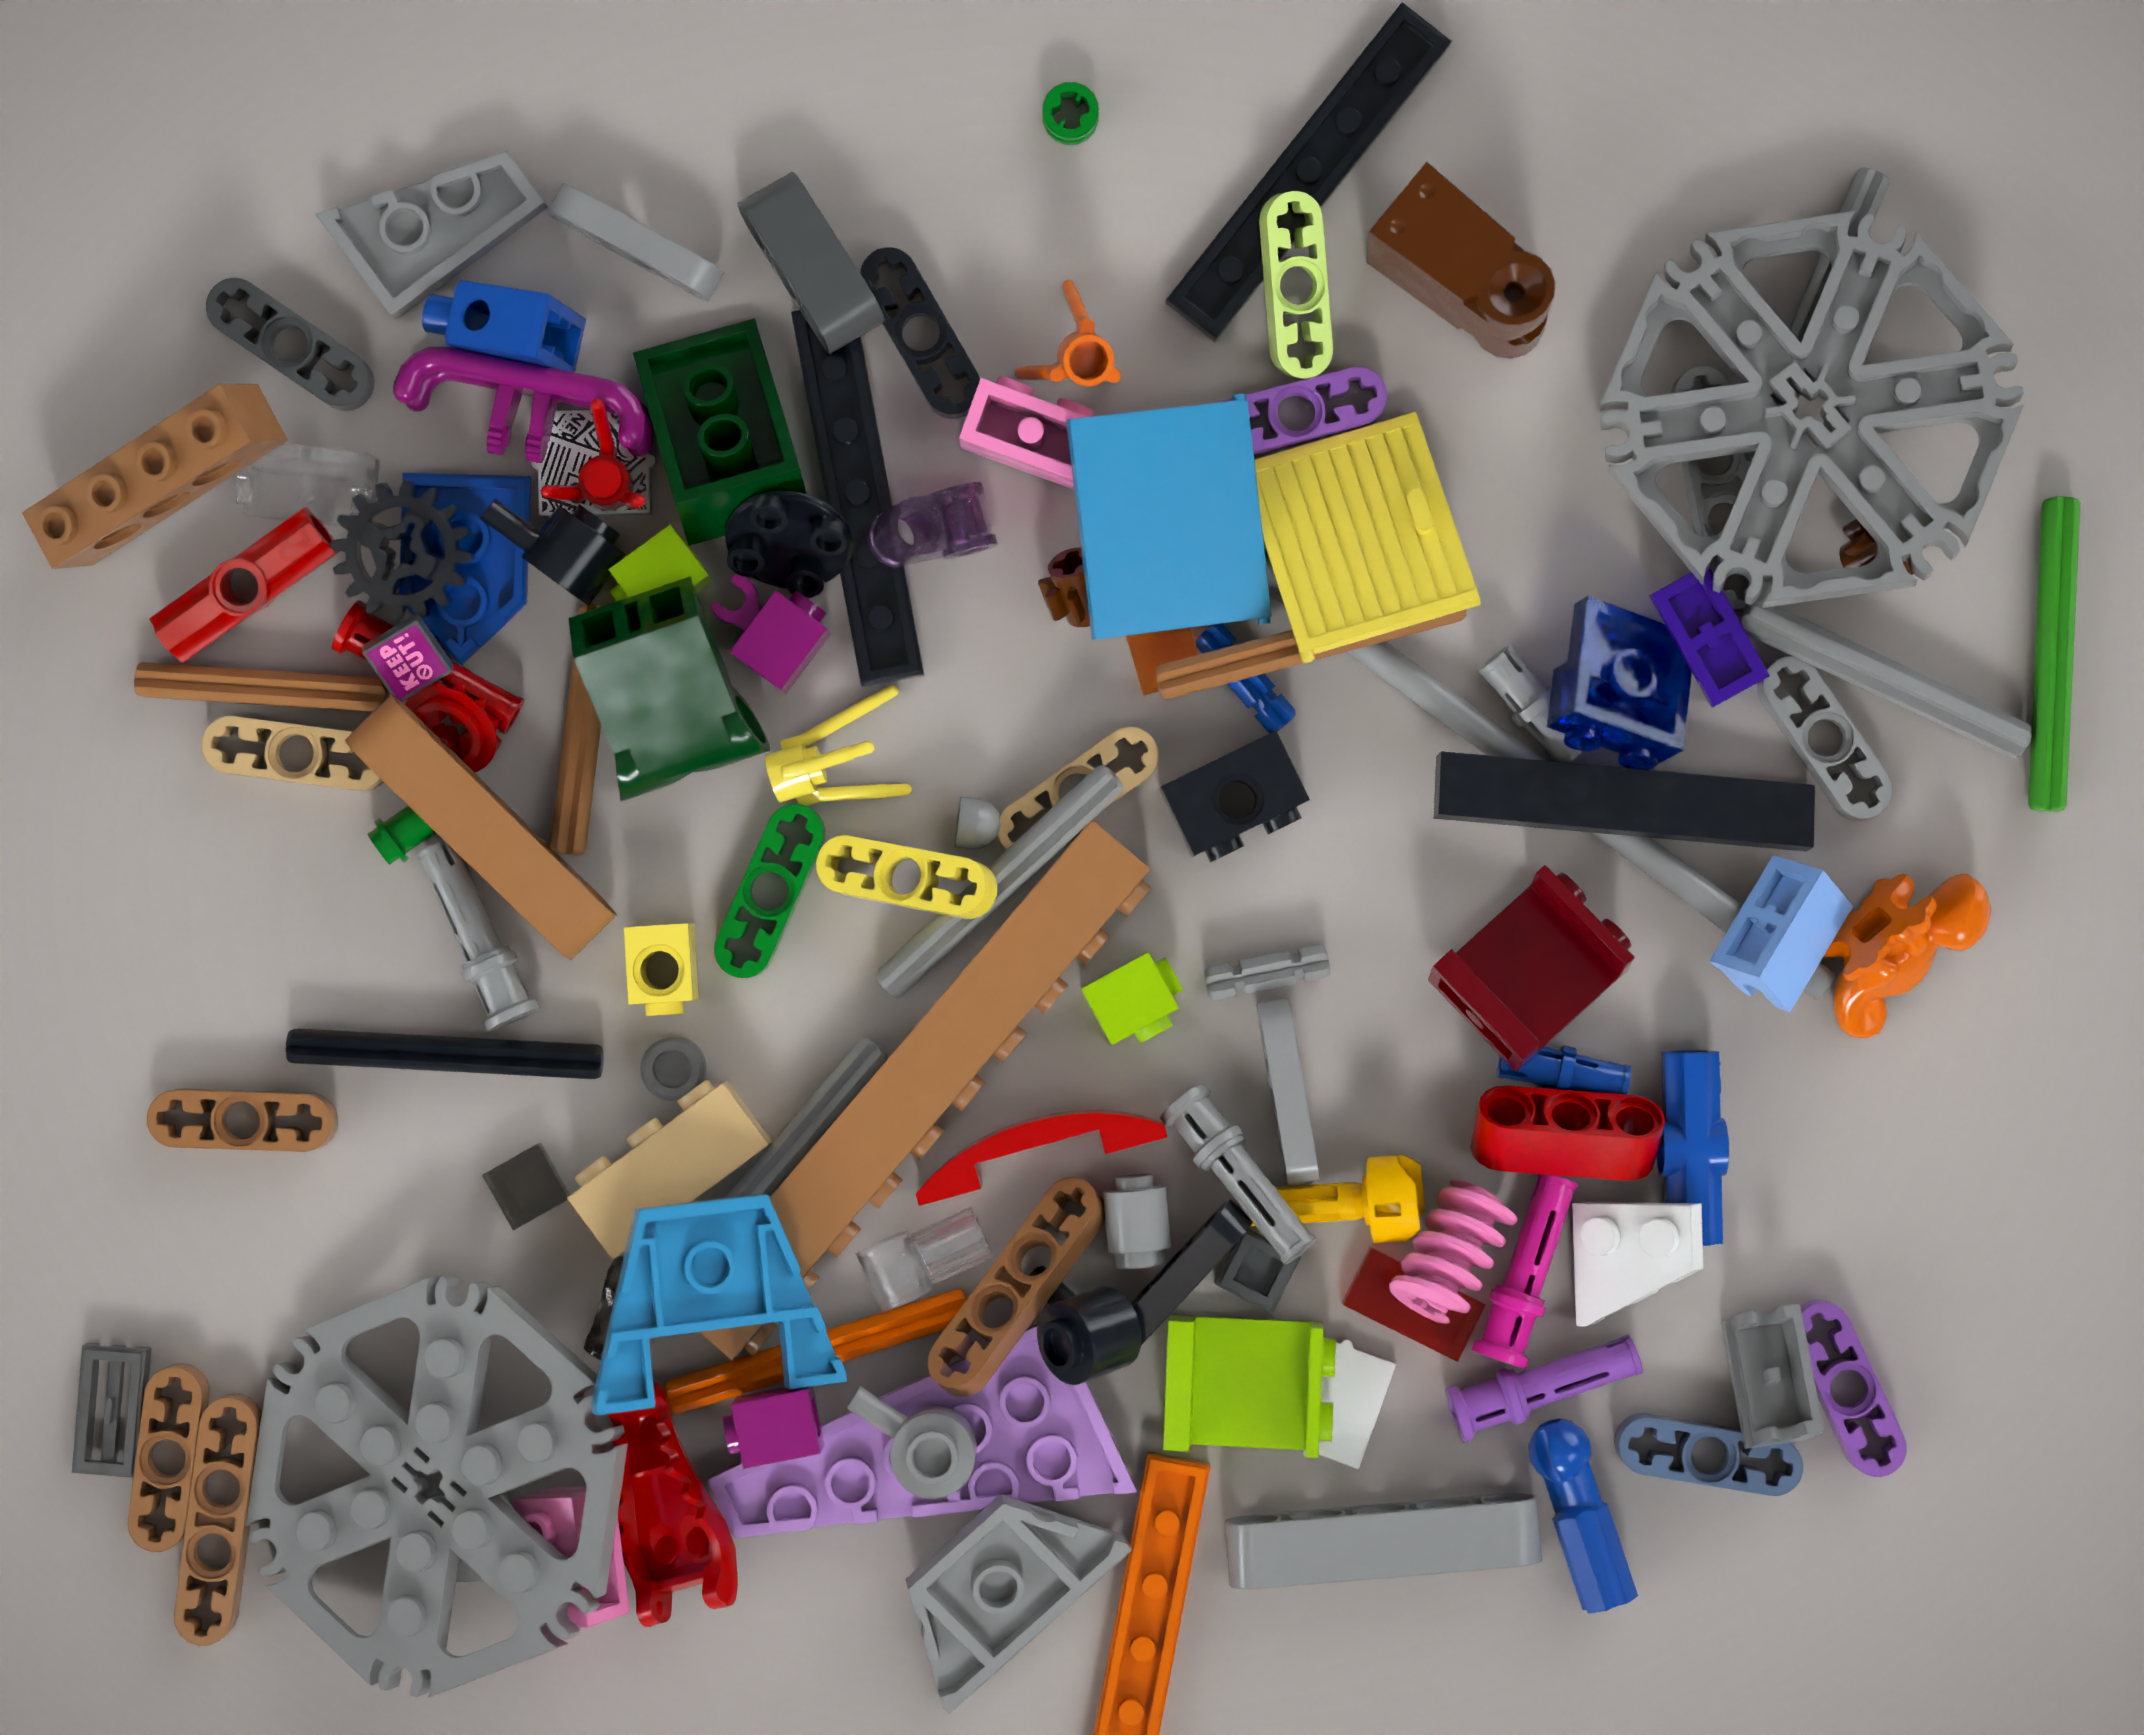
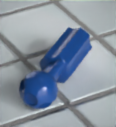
[1528,1419,1638,1614]

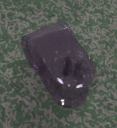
[867,482,998,567]

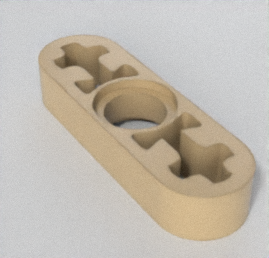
[201,716,383,791]
[998,727,1159,850]

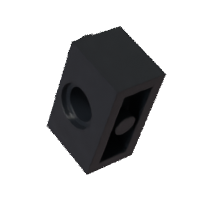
[1159,731,1310,863]

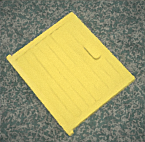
[1254,412,1481,663]

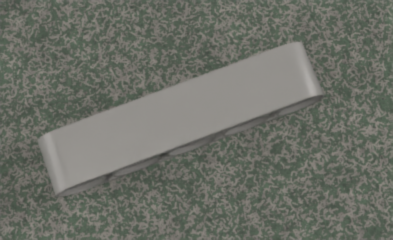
[1224,1493,1542,1589]

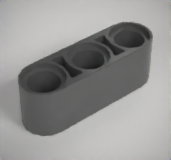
[737,172,885,354]

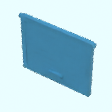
[1066,393,1272,640]

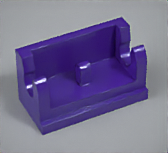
[1649,567,1770,708]

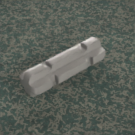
[1204,944,1330,1000]

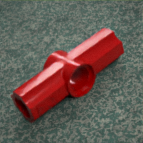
[149,507,340,663]

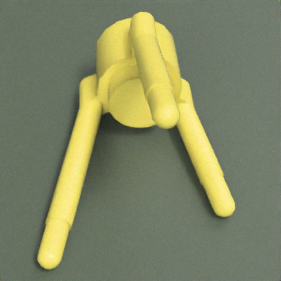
[765,685,912,806]

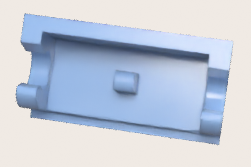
[1710,855,1853,1012]

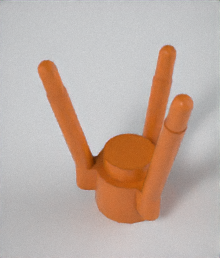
[1015,280,1121,387]

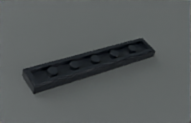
[1166,2,1452,342]
[791,310,925,687]
[1433,751,1815,852]

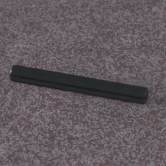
[285,1028,604,1079]

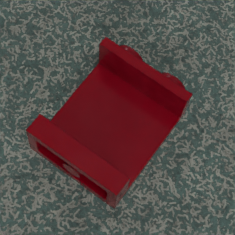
[1428,865,1635,1072]

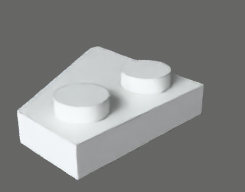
[1572,1201,1703,1327]

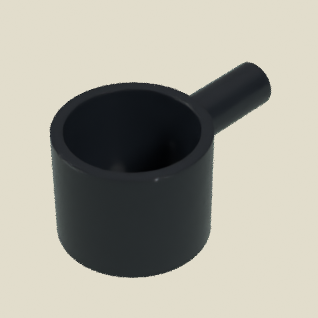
[480,498,626,606]
[1029,1266,1142,1385]

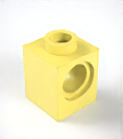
[624,923,699,1016]

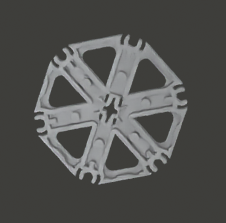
[1600,210,2024,608]
[245,1276,628,1698]

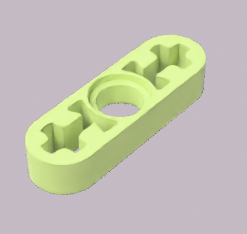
[1259,191,1333,378]

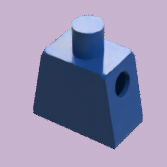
[422,280,586,372]

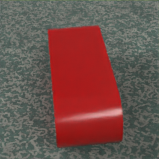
[1470,1086,1665,1181]

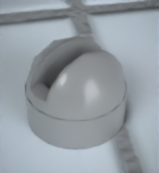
[955,797,1001,849]

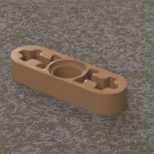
[147,1089,338,1152]
[128,1363,209,1552]

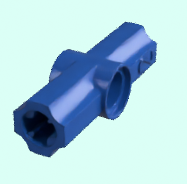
[1656,1050,1729,1246]

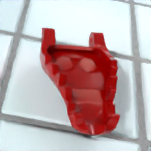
[607,1380,738,1627]

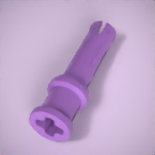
[1445,1334,1643,1443]

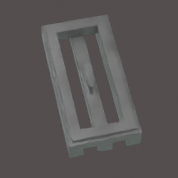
[72,1343,152,1478]

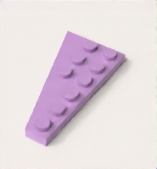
[707,1324,1137,1538]

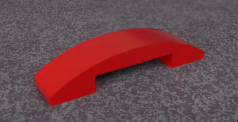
[916,1110,1168,1206]

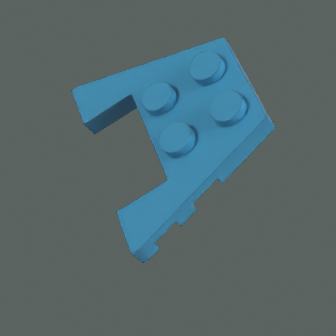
[591,1194,847,1415]

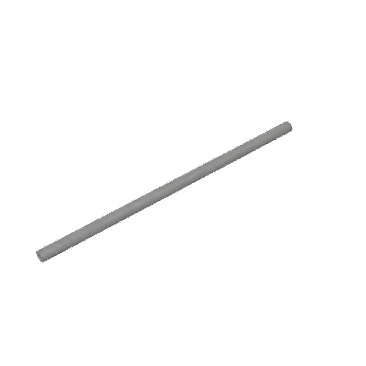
[1265,552,1836,1000]

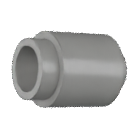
[1103,1174,1172,1269]

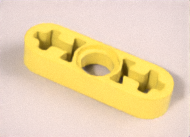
[816,835,998,919]

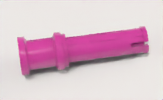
[1471,1174,1579,1369]

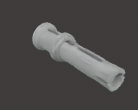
[417,841,540,1032]
[1160,1083,1317,1264]

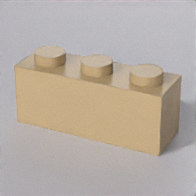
[567,1079,773,1260]

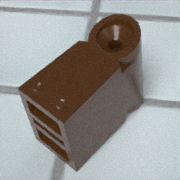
[1367,162,1555,359]

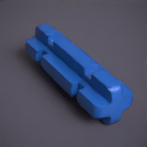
[1195,623,1296,733]

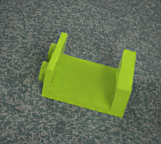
[1163,1314,1336,1458]

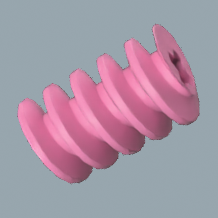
[1389,1179,1518,1324]

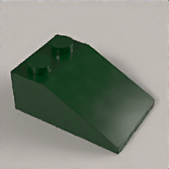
[633,318,807,546]

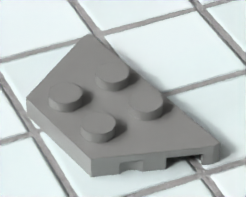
[905,1494,1132,1714]

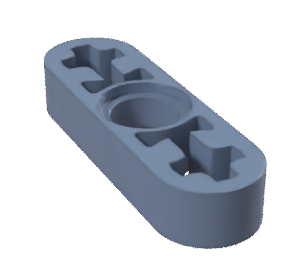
[1614,1413,1803,1496]

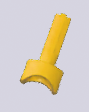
[1242,1155,1425,1243]

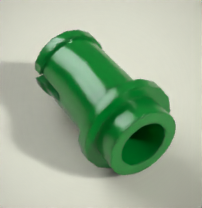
[367,806,436,865]

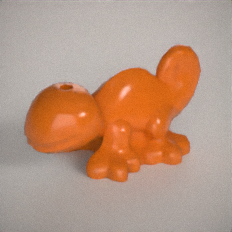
[1824,874,1991,1039]

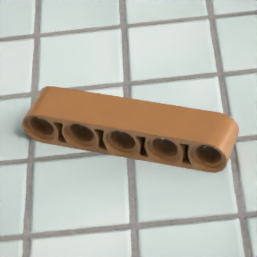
[345,694,617,960]

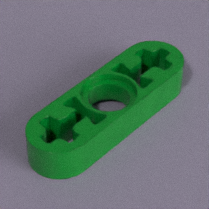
[714,804,826,978]

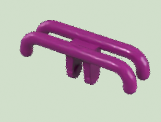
[393,347,653,463]

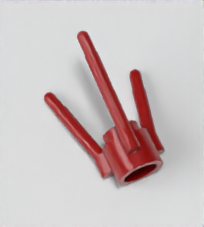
[541,398,645,511]

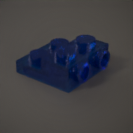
[1547,595,1692,770]

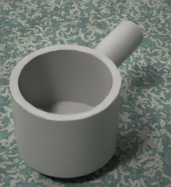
[846,1386,977,1499]

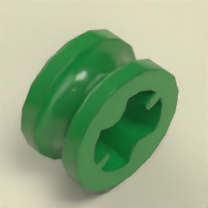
[1042,82,1099,145]

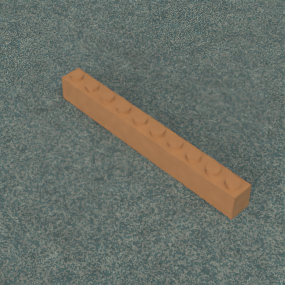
[699,820,1151,1361]

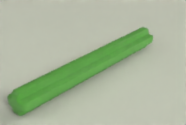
[2028,496,2081,812]

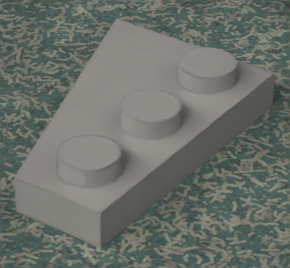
[315,151,548,320]

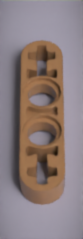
[927,1177,1105,1397]
[174,1394,262,1646]

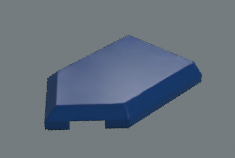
[399,473,531,665]

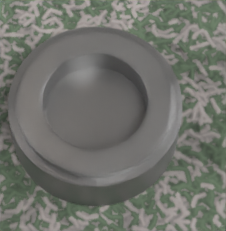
[640,1036,706,1101]

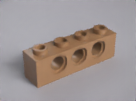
[22,384,288,569]

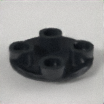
[725,490,853,598]

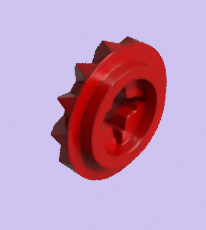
[405,680,502,772]

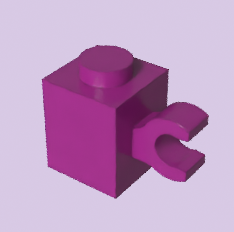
[710,574,831,694]
[723,1386,825,1469]

